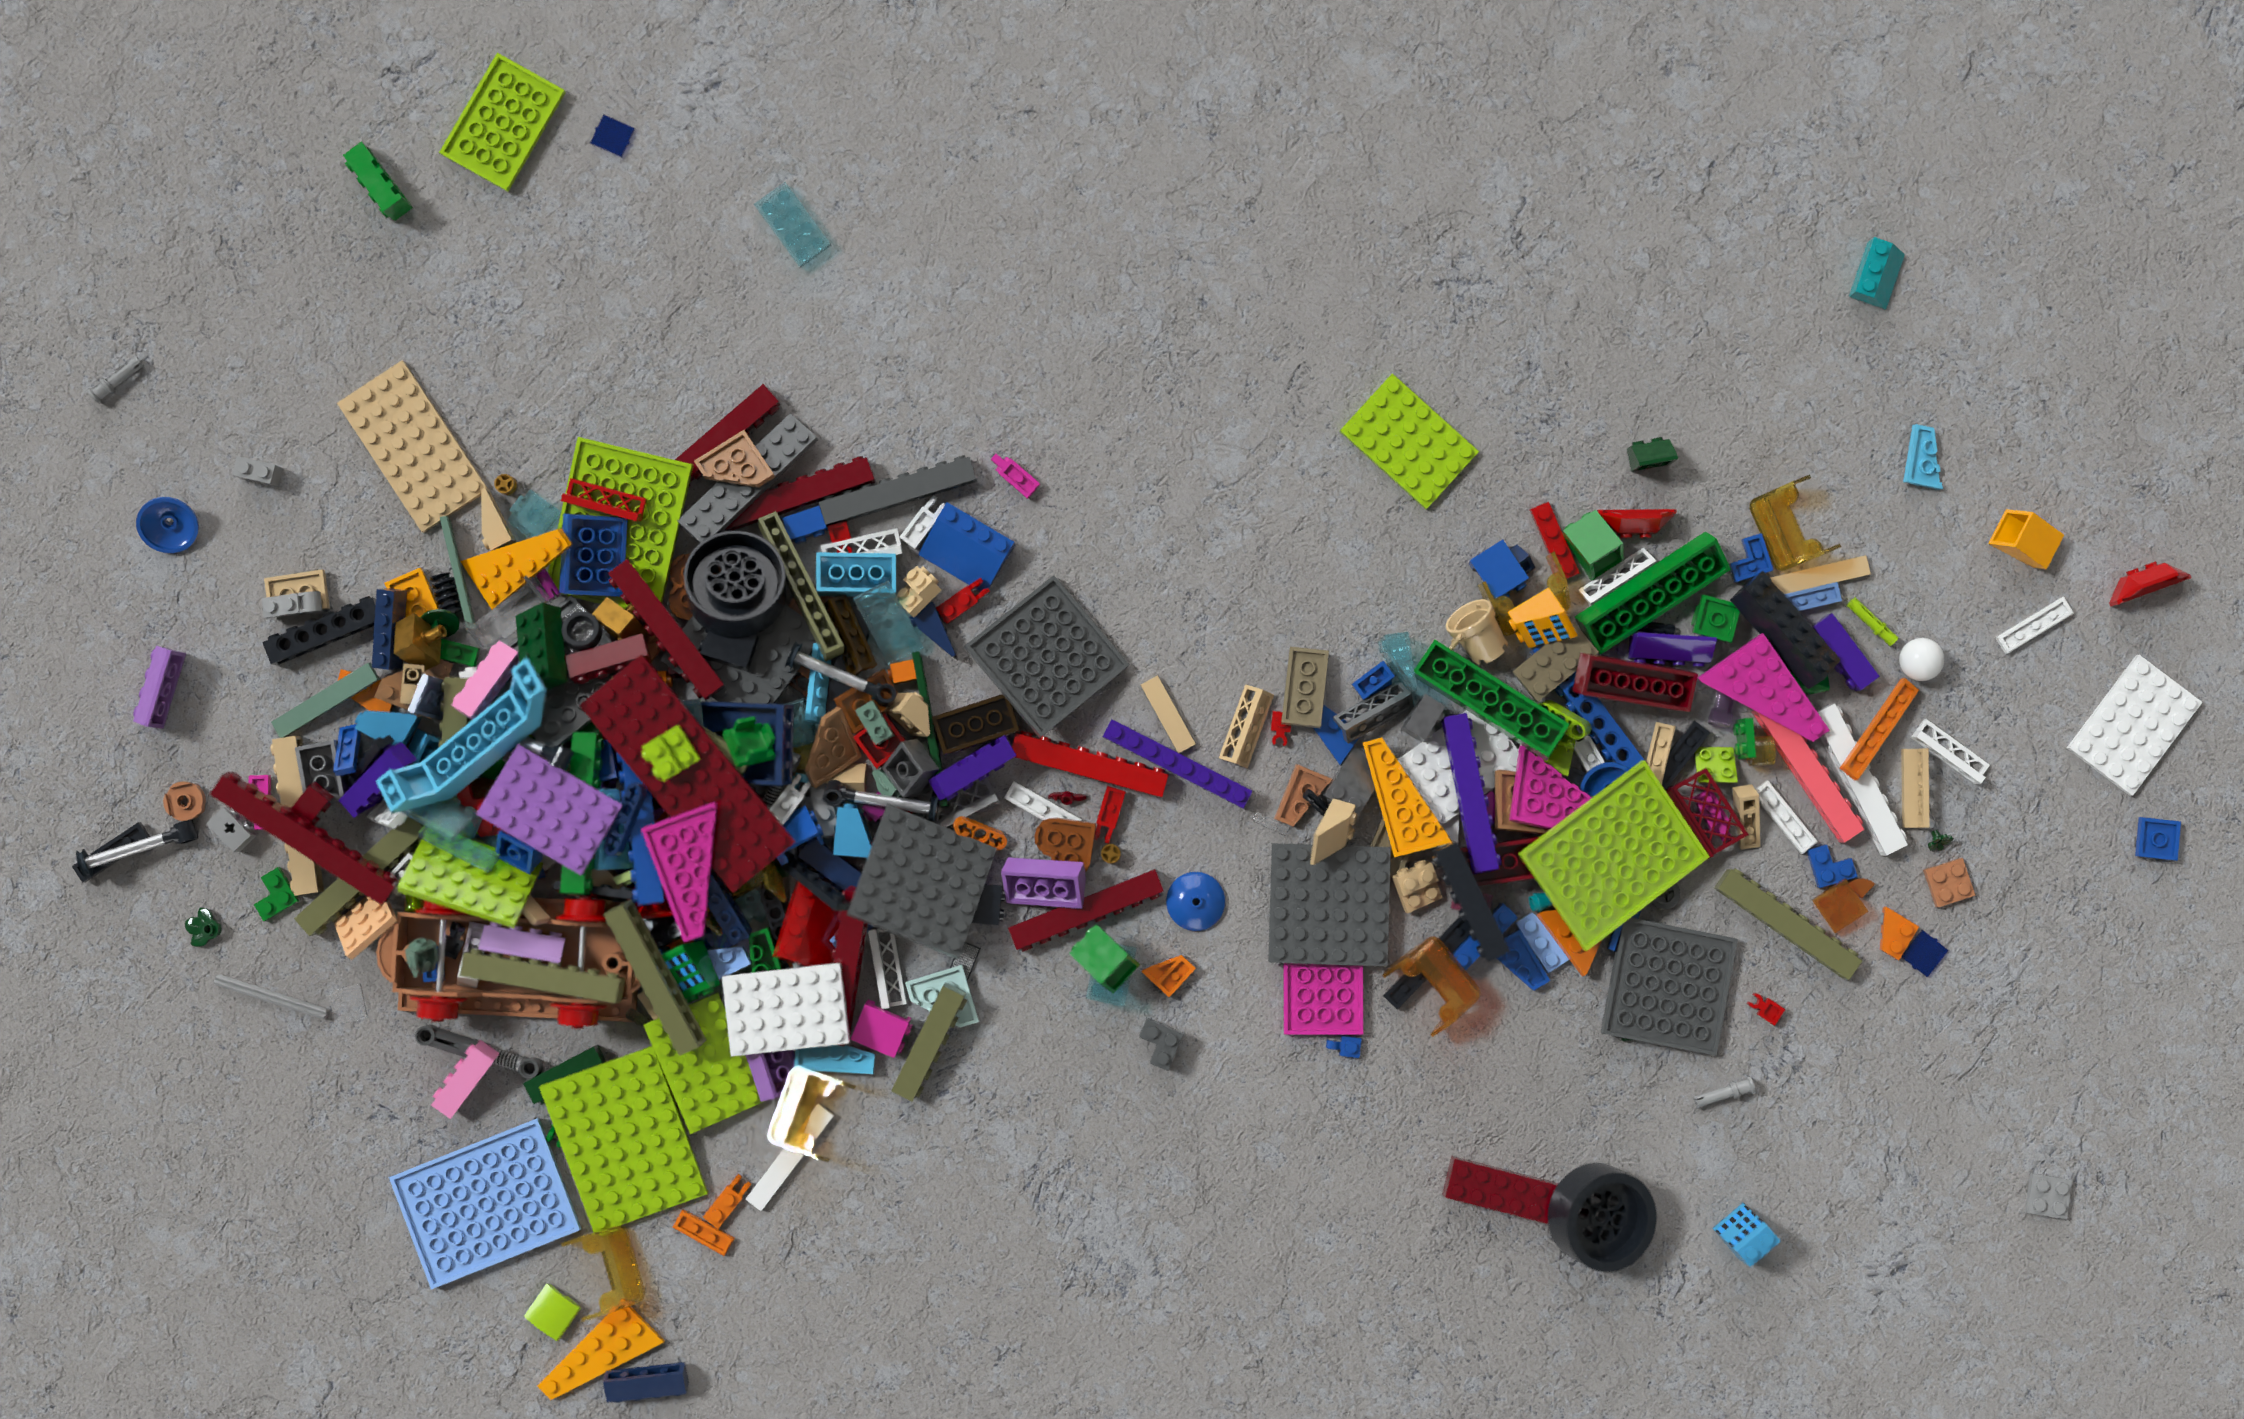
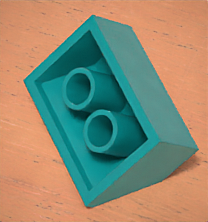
[1849,237,1905,309]

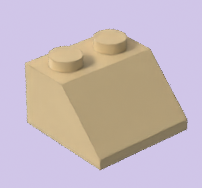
[884,692,930,737]

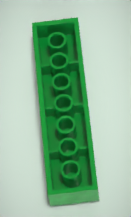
[1575,531,1731,655]
[1413,639,1570,761]

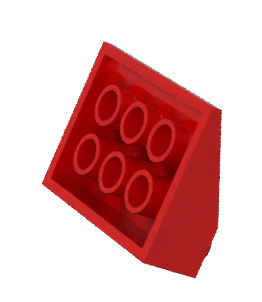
[772,881,840,967]

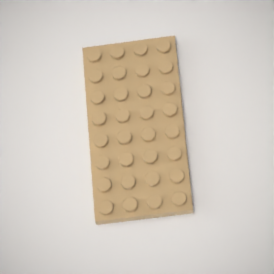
[337,360,489,533]

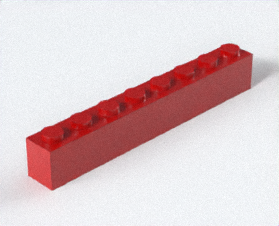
[1012,731,1169,798]

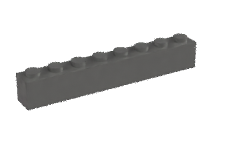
[819,455,977,526]

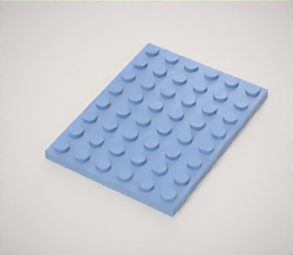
[389,1118,582,1289]

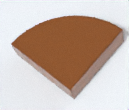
[1846,878,1875,898]

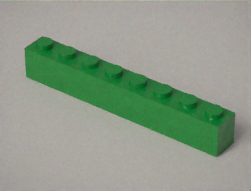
[560,732,604,895]

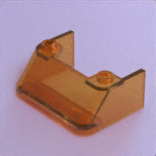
[1382,936,1481,1037]

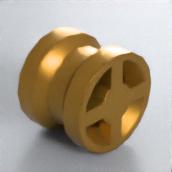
[494,474,517,495]
[1101,844,1121,864]

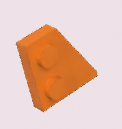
[1880,906,1919,960]
[1141,955,1196,997]

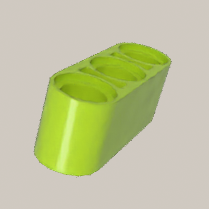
[1539,700,1591,740]

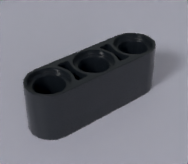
[760,885,787,940]

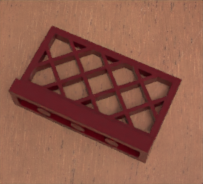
[1665,767,1749,860]

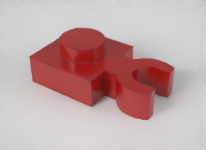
[827,521,852,553]
[1270,711,1291,746]
[1747,993,1785,1026]

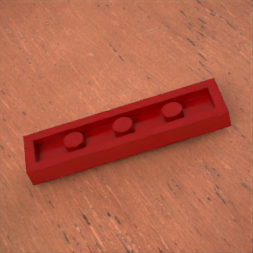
[1530,501,1580,582]

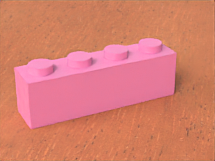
[452,641,519,720]
[431,1040,500,1119]

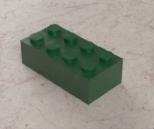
[516,602,567,691]

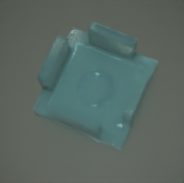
[507,489,561,538]

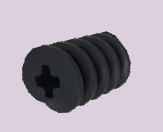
[430,572,462,614]

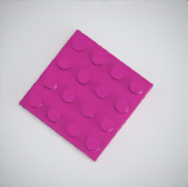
[1283,963,1363,1035]

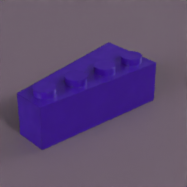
[928,735,1017,800]
[338,742,417,818]

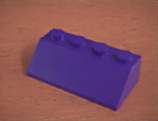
[1628,632,1717,667]

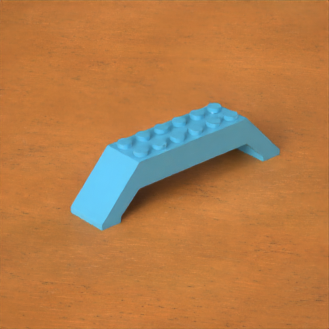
[376,658,546,813]

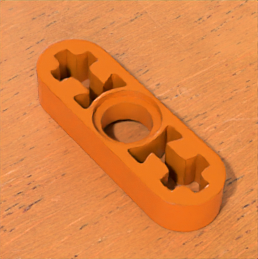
[953,816,1007,850]

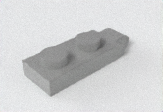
[809,783,837,838]

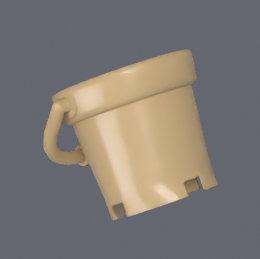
[1445,599,1508,664]

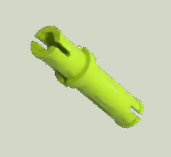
[1846,597,1899,647]

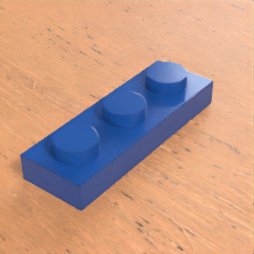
[333,724,361,776]

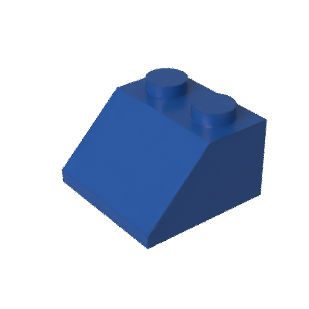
[495,830,543,875]

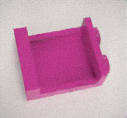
[850,999,913,1058]

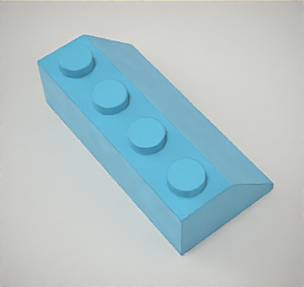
[815,552,896,597]

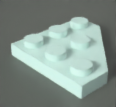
[905,965,979,1028]

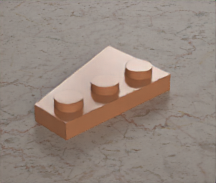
[1274,764,1333,827]

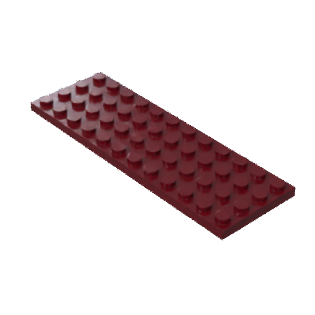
[579,654,796,892]

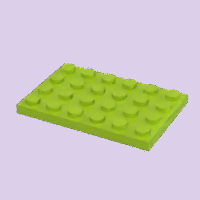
[439,53,566,192]
[1339,373,1479,510]
[397,826,543,928]
[643,992,765,1134]

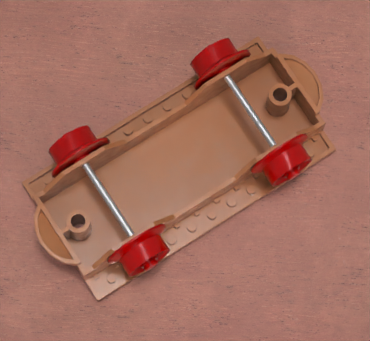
[376,894,642,1029]

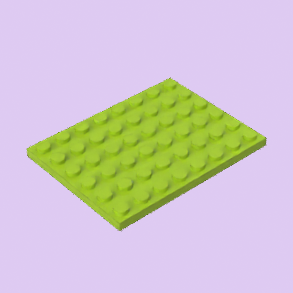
[544,437,693,609]
[1518,760,1709,951]
[539,1046,708,1235]

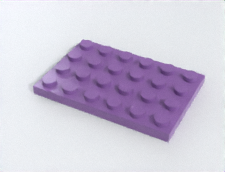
[476,744,622,875]

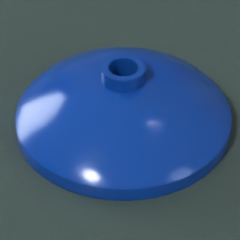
[136,497,199,553]
[1580,762,1630,797]
[1166,872,1225,931]

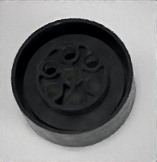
[684,531,786,638]
[1548,1163,1657,1272]

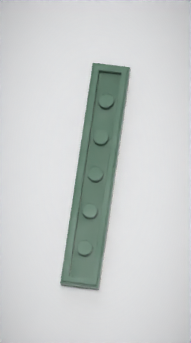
[440,516,477,633]
[271,663,380,738]

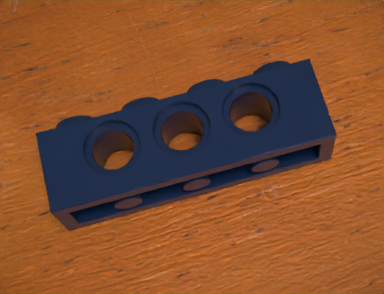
[707,867,752,946]

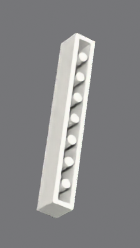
[1817,704,1908,856]

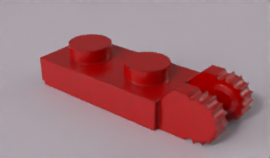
[936,578,990,624]
[1094,786,1126,844]

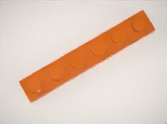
[1840,678,1919,781]

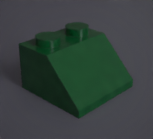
[1627,437,1678,472]

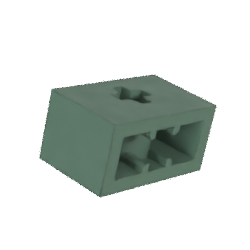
[855,700,895,746]

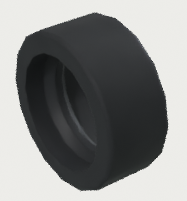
[562,611,603,651]

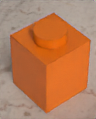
[888,659,917,684]

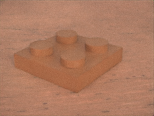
[1923,858,1975,907]

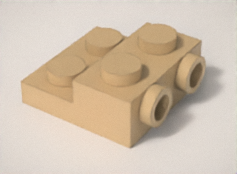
[894,566,941,618]
[1392,860,1443,913]

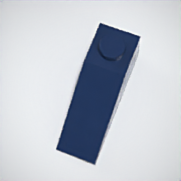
[909,601,957,658]

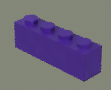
[1812,613,1880,691]

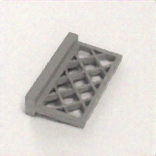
[909,777,1000,830]

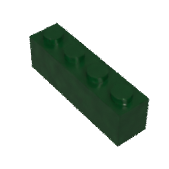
[523,1045,607,1105]

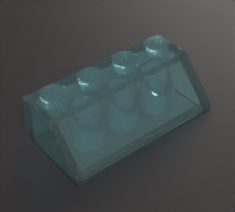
[401,798,482,841]

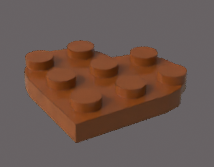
[669,553,718,621]
[1034,817,1096,872]

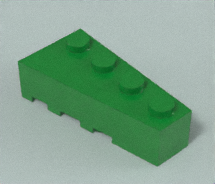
[343,141,413,222]
[749,927,785,973]

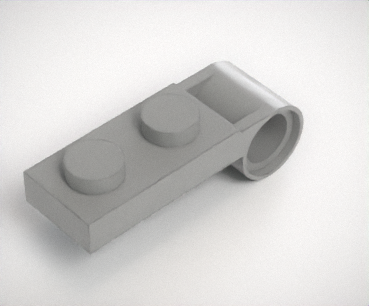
[262,591,322,618]

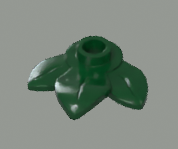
[185,908,222,947]

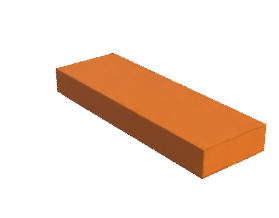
[673,1209,735,1256]

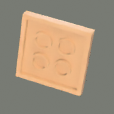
[334,896,398,960]

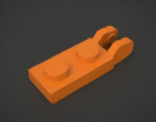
[703,1174,751,1229]

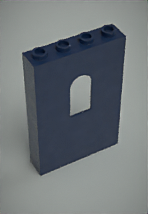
[681,701,794,785]

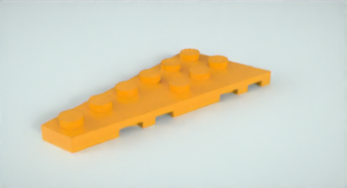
[460,528,572,610]
[1363,737,1452,857]
[537,1299,665,1400]

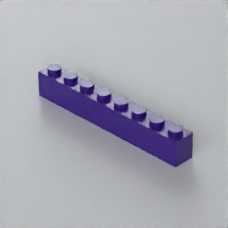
[1441,713,1501,875]
[1102,719,1252,809]

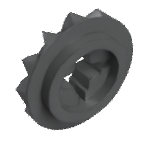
[1652,883,1680,909]

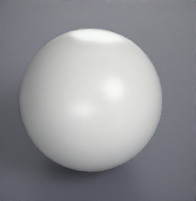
[1899,638,1945,681]

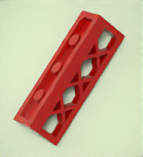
[561,478,647,521]

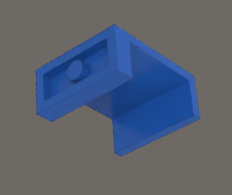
[1469,539,1529,603]
[777,805,825,865]

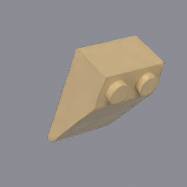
[1310,798,1357,865]

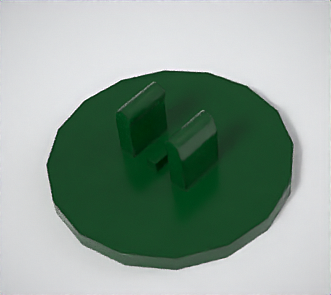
[420,609,460,638]

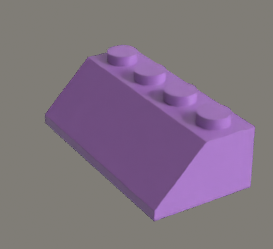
[133,646,186,729]
[1001,857,1086,909]
[746,1050,805,1102]

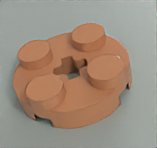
[163,781,206,821]

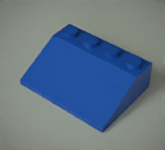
[918,502,1015,592]
[559,514,627,597]

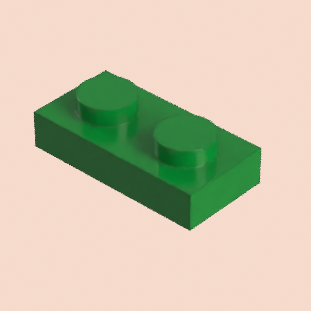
[440,639,480,667]

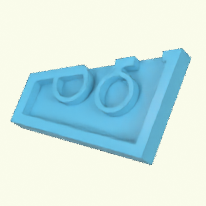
[1903,424,1943,490]

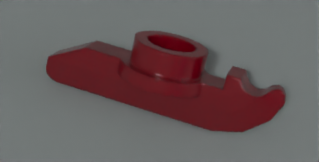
[1048,791,1087,805]

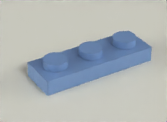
[1784,582,1842,611]

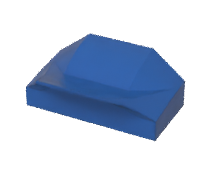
[1351,661,1395,703]

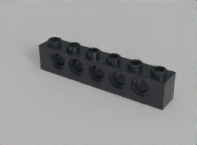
[262,596,376,665]

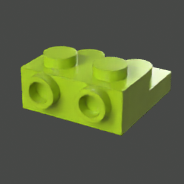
[641,725,700,781]

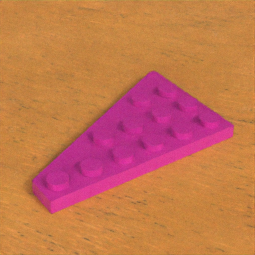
[1698,633,1830,742]
[1509,745,1592,830]
[641,802,717,942]

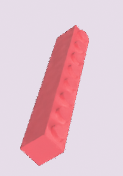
[1751,710,1864,843]

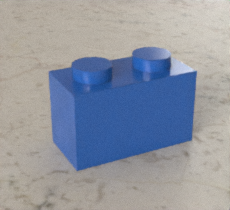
[782,506,828,544]

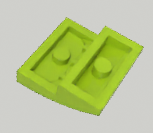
[524,1284,581,1341]

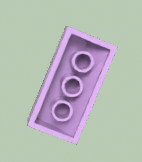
[479,921,566,963]

